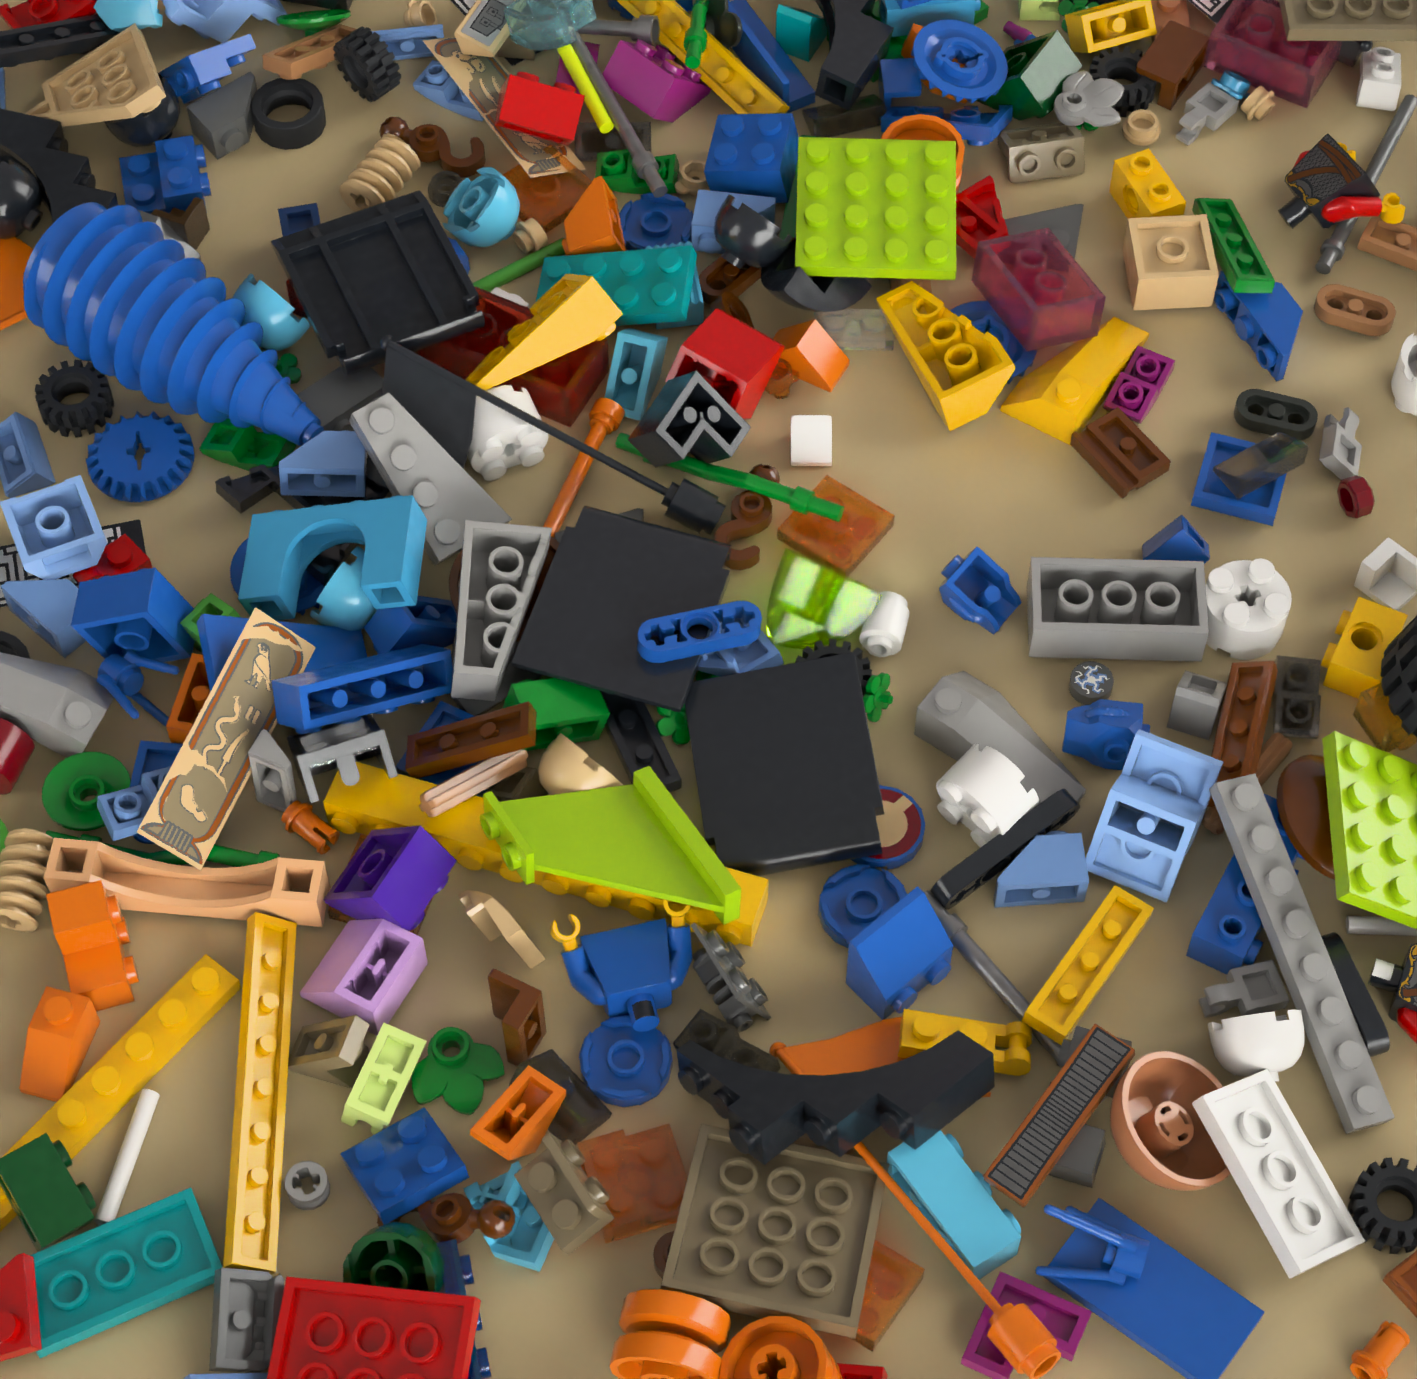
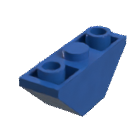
[1214,271,1303,382]

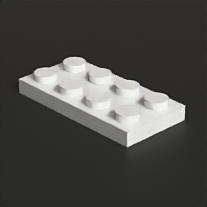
[1192,1069,1365,1279]

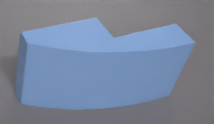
[413,60,484,121]
[97,766,171,841]

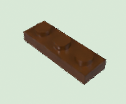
[405,701,537,779]

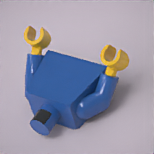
[550,900,693,1032]

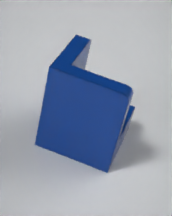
[878,58,922,116]
[1142,515,1210,564]

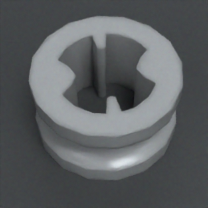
[285,1161,330,1210]

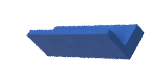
[728,0,815,113]

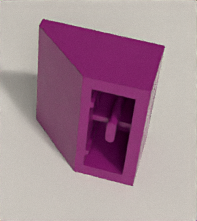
[602,39,712,123]

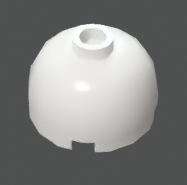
[1208,1010,1304,1082]

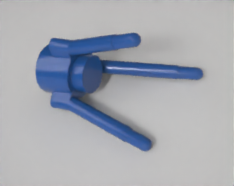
[97,650,180,727]
[1035,1204,1150,1286]

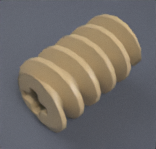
[339,133,420,212]
[0,828,54,932]

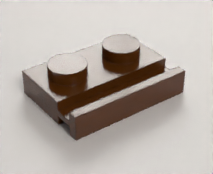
[1070,407,1171,499]

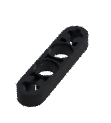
[930,789,1080,910]

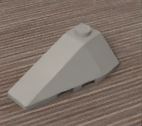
[914,671,1086,804]

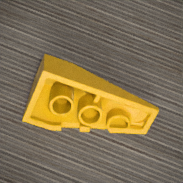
[465,274,623,391]
[876,281,1015,431]
[1000,317,1149,446]

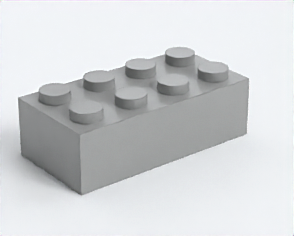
[1027,557,1209,662]

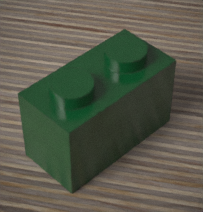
[0,1133,96,1252]

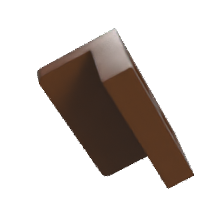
[1136,21,1210,111]
[488,968,547,1069]

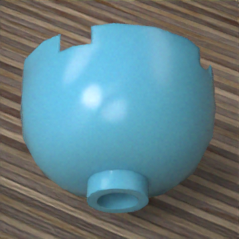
[443,167,520,248]
[232,273,311,351]
[310,546,378,631]

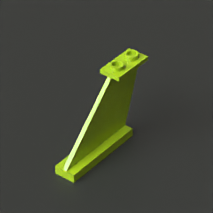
[480,766,741,925]

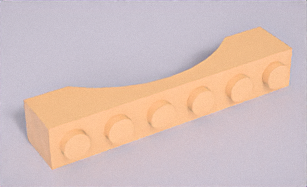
[44,838,331,927]

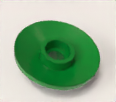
[276,9,351,37]
[42,752,131,831]

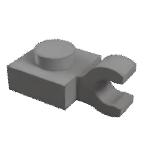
[1176,82,1239,145]
[1319,407,1362,480]
[1199,960,1290,1017]

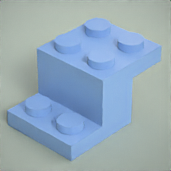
[162,0,287,43]
[1086,729,1224,903]

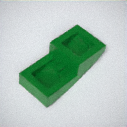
[199,419,297,471]

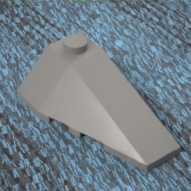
[0,652,114,758]

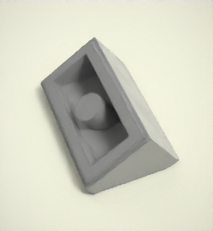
[248,729,297,812]

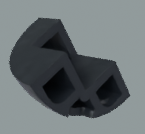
[761,237,872,312]

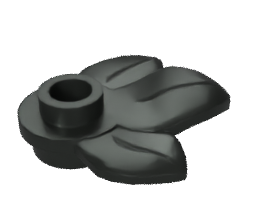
[705,0,743,50]

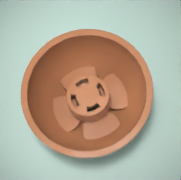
[1110,1051,1231,1191]

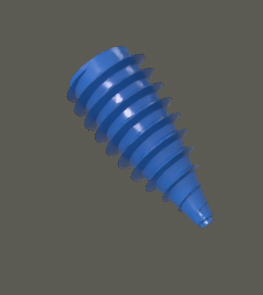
[23,202,324,446]

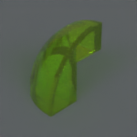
[766,548,882,649]

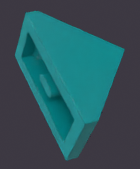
[776,4,827,62]

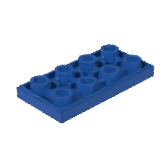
[196,614,367,692]
[1043,1198,1264,1379]

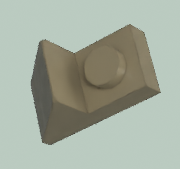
[288,1015,370,1088]

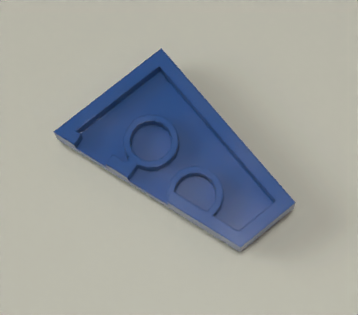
[881,105,1013,146]

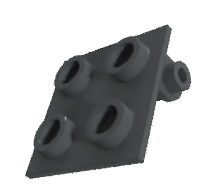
[691,923,771,1032]

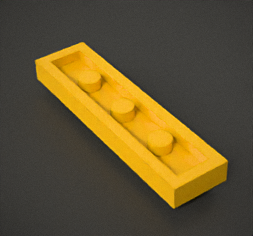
[1022,885,1154,1045]

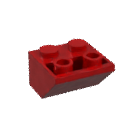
[495,72,585,146]
[665,308,785,419]

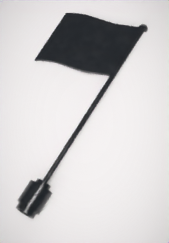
[366,335,726,535]

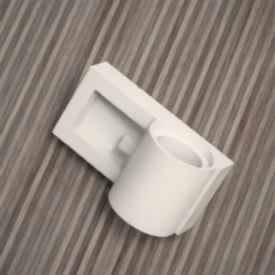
[1356,47,1401,111]

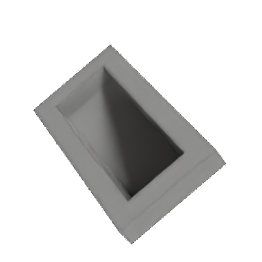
[1167,670,1227,740]

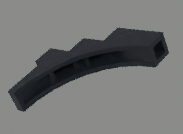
[815,0,894,111]
[0,108,118,224]
[676,1030,995,1165]

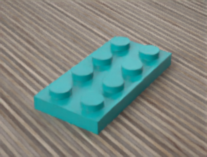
[533,245,697,326]
[30,1187,223,1358]

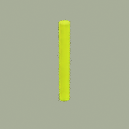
[557,42,614,134]

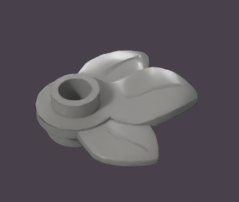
[1054,71,1124,127]

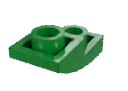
[595,149,679,194]

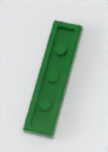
[1192,198,1275,294]

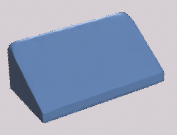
[372,24,444,60]
[0,412,55,498]

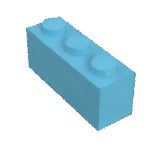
[887,1130,1021,1285]

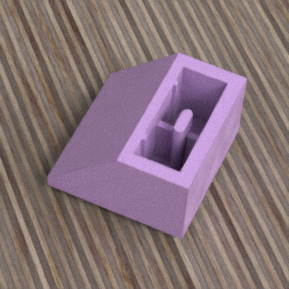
[300,919,428,1036]

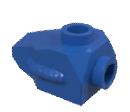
[939,546,1022,635]
[1062,699,1150,770]

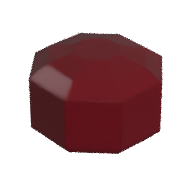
[1337,475,1375,518]

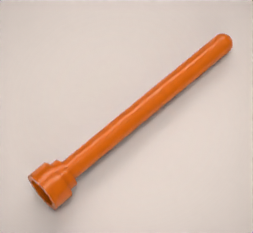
[543,398,625,538]

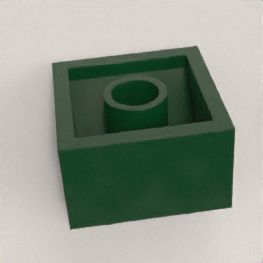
[976,30,1082,121]

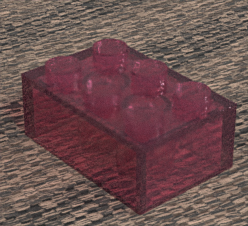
[1204,0,1343,108]
[971,228,1106,351]

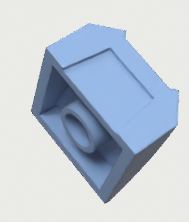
[0,475,107,580]

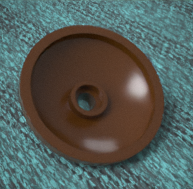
[1276,754,1335,880]

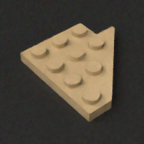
[25,23,166,127]

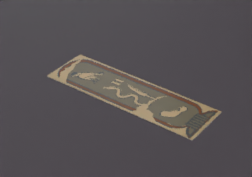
[137,607,316,870]

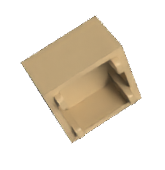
[1122,214,1219,310]

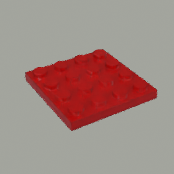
[267,1276,481,1379]

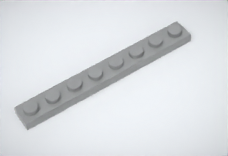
[1209,773,1395,1134]

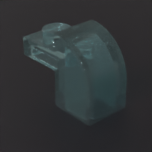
[503,0,597,50]

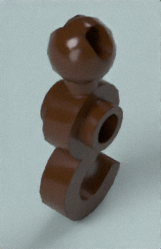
[379,117,486,178]
[714,464,780,570]
[377,1193,515,1245]

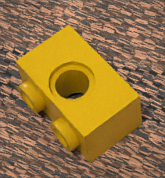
[1064,0,1157,53]
[1109,148,1186,219]
[1320,596,1408,704]

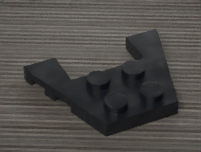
[215,464,392,586]

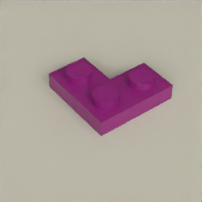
[961,1271,1092,1379]

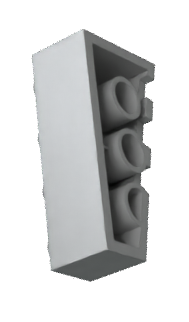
[349,393,512,566]
[451,520,552,701]

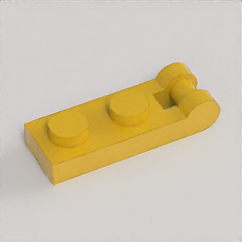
[898,1009,1032,1076]

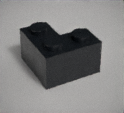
[628,371,751,468]

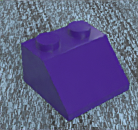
[323,825,457,931]

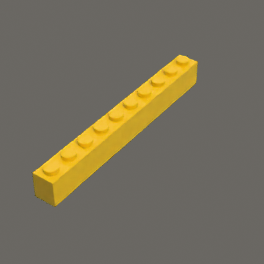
[323,762,768,947]

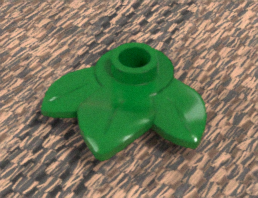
[412,1027,505,1115]

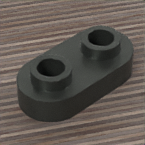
[1234,389,1318,441]

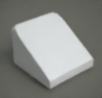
[790,415,832,466]

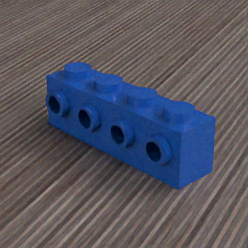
[271,644,453,734]
[1186,794,1304,975]

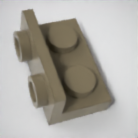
[998,123,1084,183]
[514,1132,615,1254]

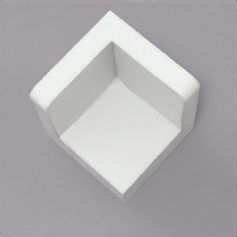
[1354,537,1417,611]

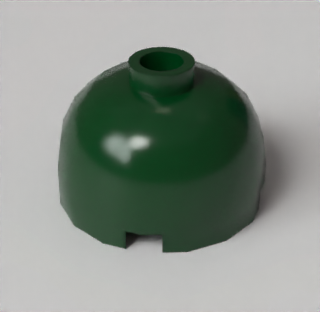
[343,1222,445,1293]

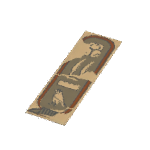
[423,37,586,178]

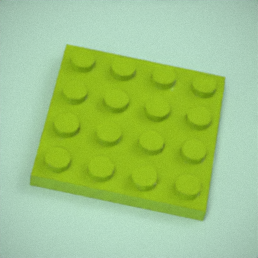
[795,137,956,280]
[1322,731,1417,929]

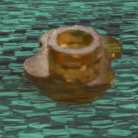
[765,358,799,399]

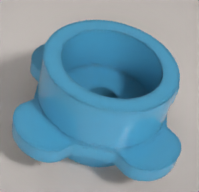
[1211,70,1252,100]

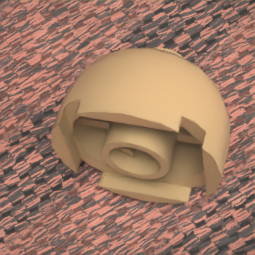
[538,733,623,795]

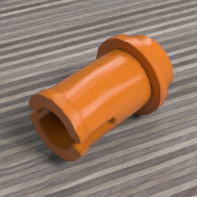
[281,800,340,855]
[1350,1321,1410,1379]

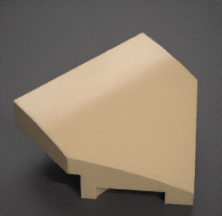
[458,890,546,969]

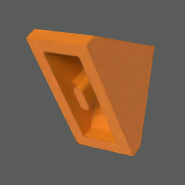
[773,319,850,393]
[470,1065,567,1161]

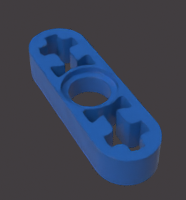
[637,601,762,663]

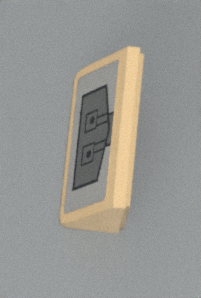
[454,0,528,57]

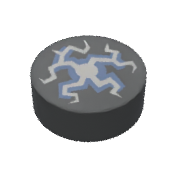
[1069,661,1114,705]

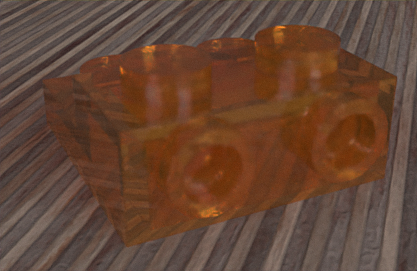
[577,1124,687,1244]

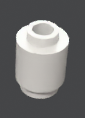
[859,591,910,657]

